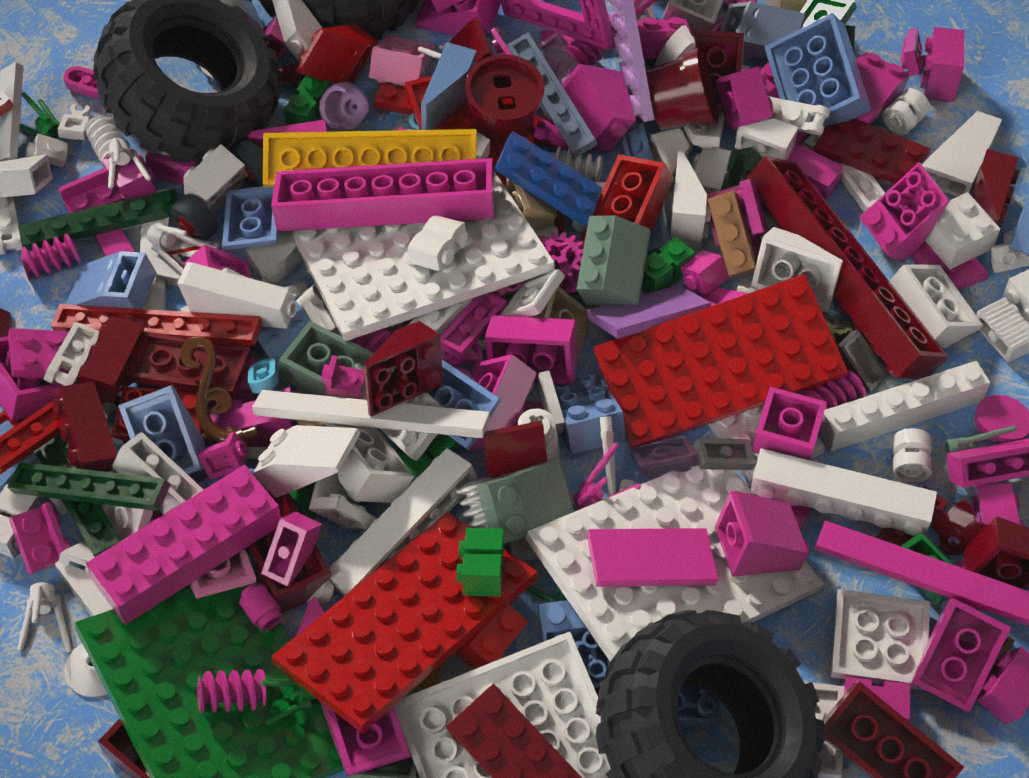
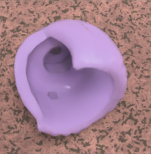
[319,82,369,130]

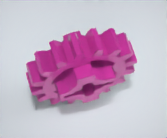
[537,232,584,287]

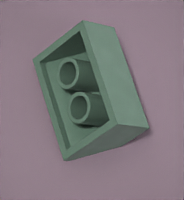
[577,216,651,305]

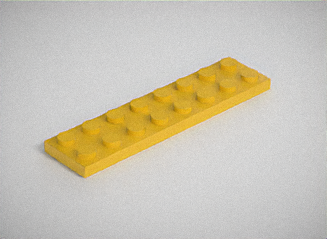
[263,129,477,187]

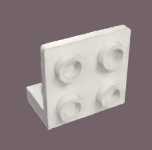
[309,473,377,530]

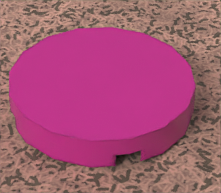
[974,394,1029,443]

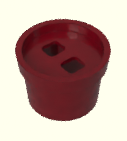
[646,47,718,130]
[465,54,545,145]

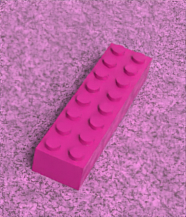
[271,158,495,231]

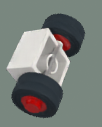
[171,139,263,241]

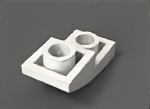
[654,26,695,66]

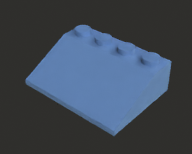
[765,13,872,132]

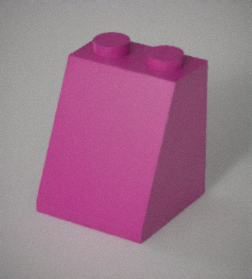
[562,64,636,152]
[715,491,809,577]

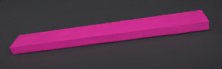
[815,520,1029,626]

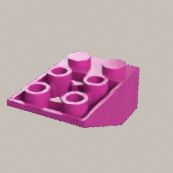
[859,162,950,262]

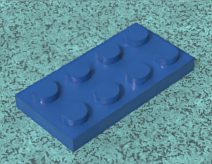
[494,131,602,227]

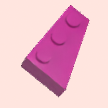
[207,388,296,447]

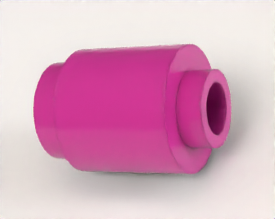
[239,584,283,631]

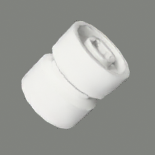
[882,88,930,136]
[893,428,932,483]

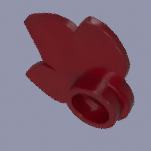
[930,500,988,555]

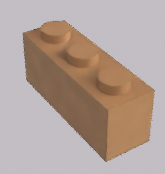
[708,191,757,280]

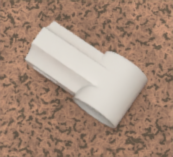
[296,285,340,335]

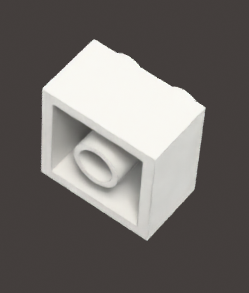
[925,192,1000,269]

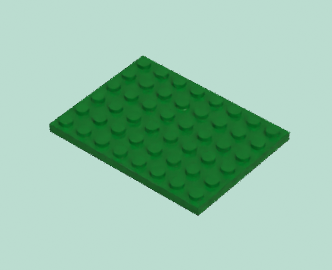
[75,582,345,778]

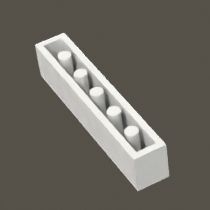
[819,361,990,452]
[329,448,478,597]
[750,448,937,536]

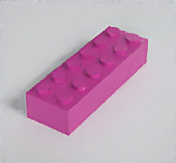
[86,464,281,625]

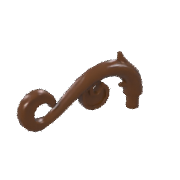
[180,336,260,445]

